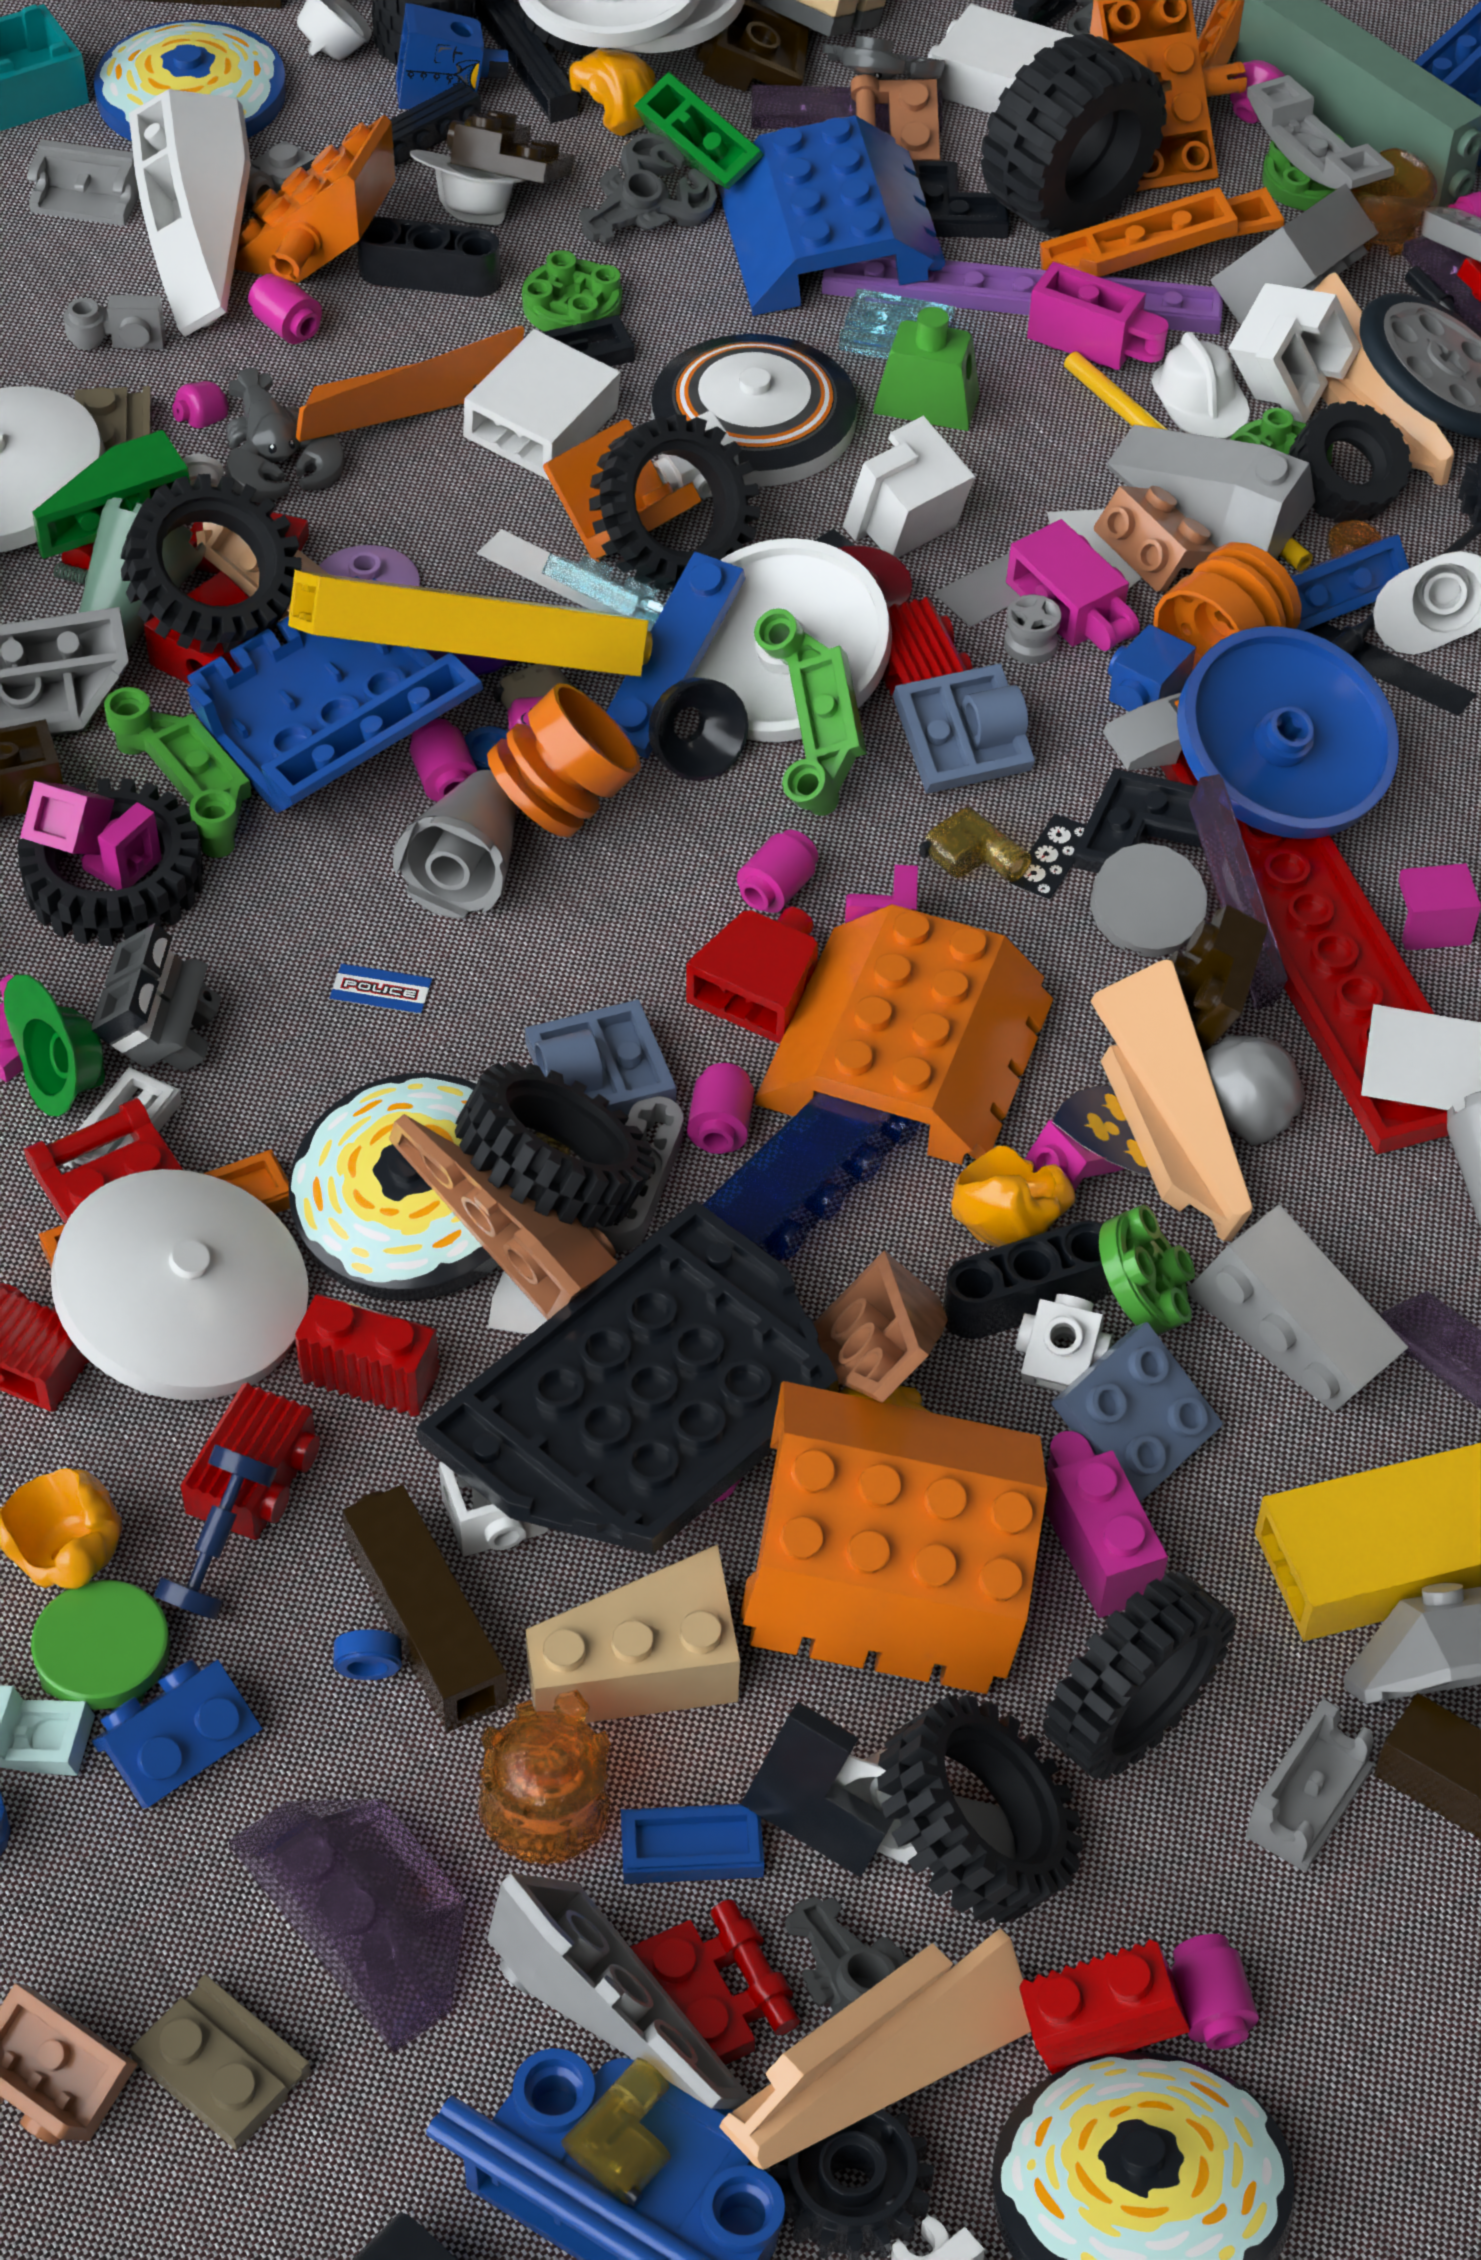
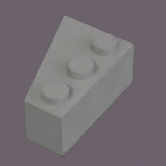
[1210,183,1379,325]
[1187,1204,1408,1413]

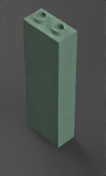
[1235,0,1481,207]

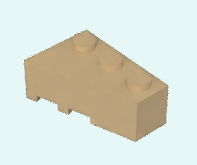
[525,1544,740,1730]

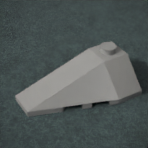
[1107,425,1315,559]
[487,1873,751,2109]

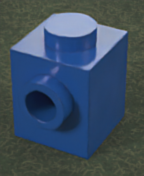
[1108,624,1196,712]

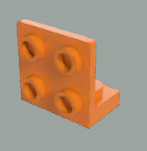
[543,419,702,560]

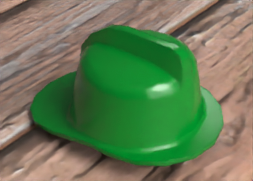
[4,974,105,1117]

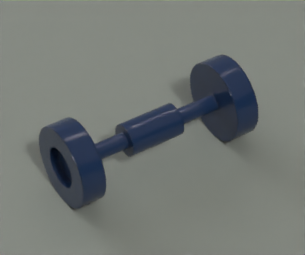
[153,1444,277,1620]

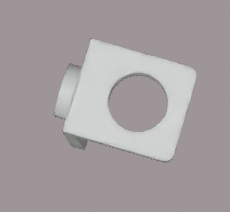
[439,1462,548,1557]

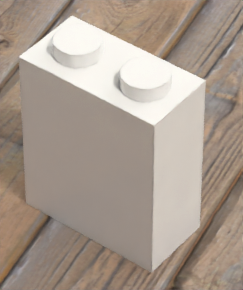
[928,4,1074,113]
[463,329,621,481]

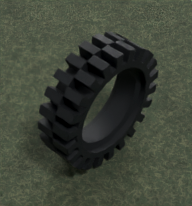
[589,414,760,590]
[120,474,302,654]
[17,778,204,946]
[455,1062,655,1228]
[1043,1571,1236,1780]
[877,1695,1083,1923]

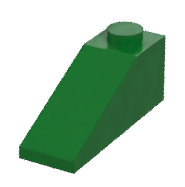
[634,72,764,190]
[32,430,190,559]

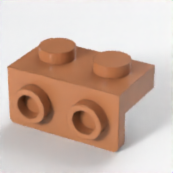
[1094,486,1218,592]
[0,1983,137,2145]

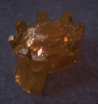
[1350,147,1437,257]
[477,1689,611,1865]

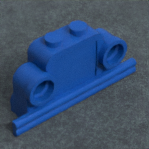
[426,2048,785,2260]

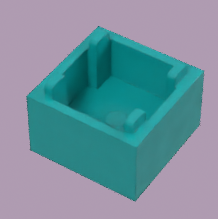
[0,4,89,131]

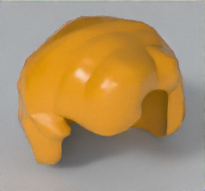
[569,48,657,136]
[951,1146,1076,1247]
[0,1468,122,1589]

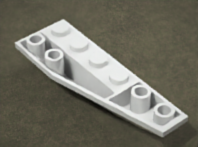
[129,89,251,337]

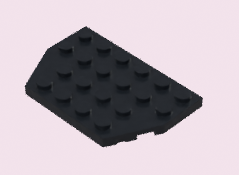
[416,1200,838,1554]

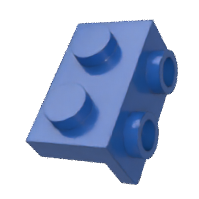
[91,1658,263,1809]

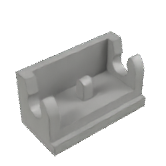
[27,139,139,226]
[1245,1699,1374,1872]

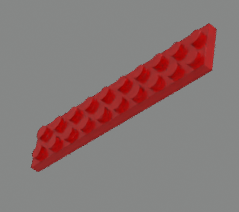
[1161,750,1457,1155]

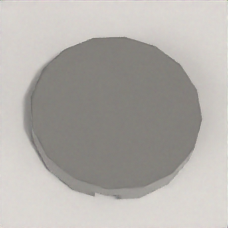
[1090,843,1207,958]

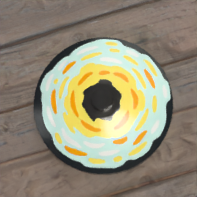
[289,1072,498,1301]
[992,2052,1295,2260]

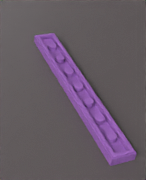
[822,255,1223,335]

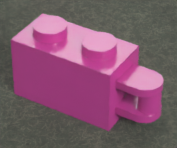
[1027,261,1169,370]
[1006,519,1140,651]
[1045,1431,1168,1618]

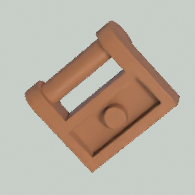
[850,74,940,161]

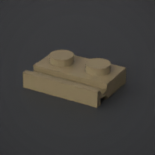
[75,386,153,452]
[130,1974,311,2151]

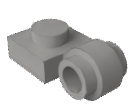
[244,141,316,209]
[63,295,166,350]

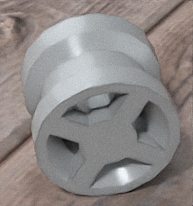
[1004,594,1061,664]

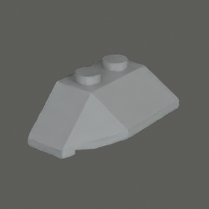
[0,607,129,736]
[1343,1583,1481,1704]

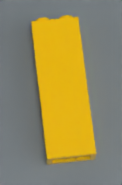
[288,570,652,677]
[1254,1443,1481,1642]

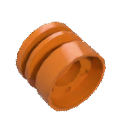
[1153,542,1302,671]
[487,683,641,838]

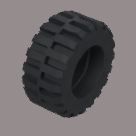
[981,34,1167,237]

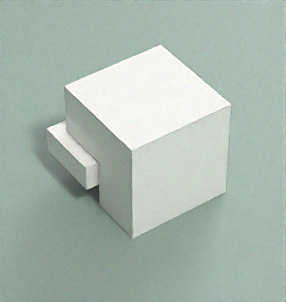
[1228,283,1361,423]
[843,415,975,558]

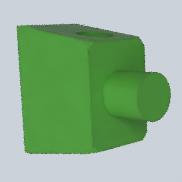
[873,307,980,431]

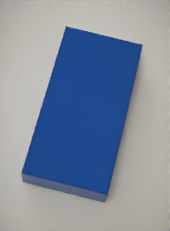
[621,1804,764,1884]

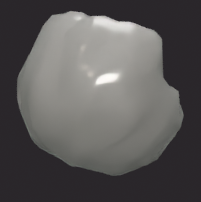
[1203,1035,1305,1146]

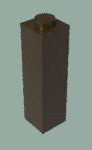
[342,1484,508,1733]
[1373,1692,1481,1839]

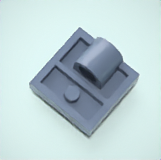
[892,663,1035,794]
[525,999,677,1115]
[1050,1322,1223,1502]

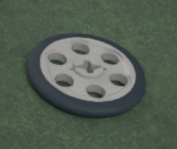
[1359,293,1481,439]

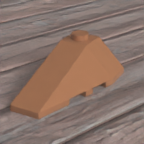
[389,1114,617,1320]
[813,1250,948,1403]

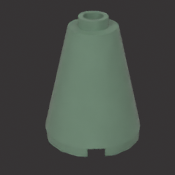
[79,498,206,651]

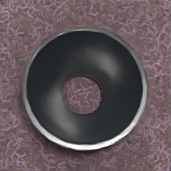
[648,677,749,781]

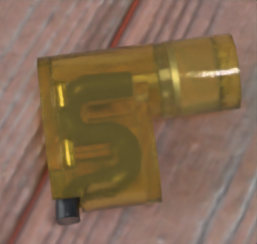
[919,807,1032,882]
[561,2057,671,2207]

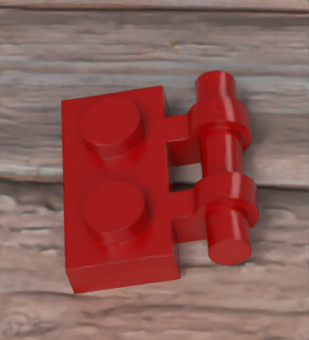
[630,1899,800,2065]

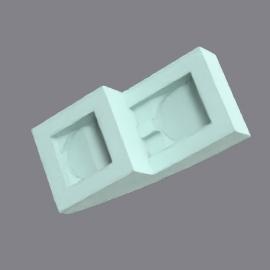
[0,1685,95,1776]

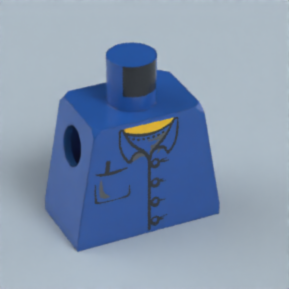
[395,3,508,109]

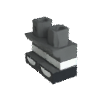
[91,923,222,1072]

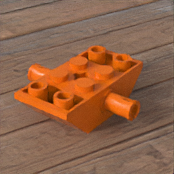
[1090,0,1247,192]
[234,114,396,283]

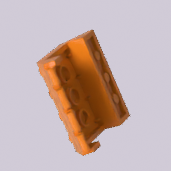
[755,904,1053,1165]
[740,1381,1047,1694]

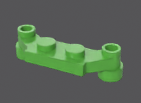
[754,608,867,816]
[104,687,252,858]

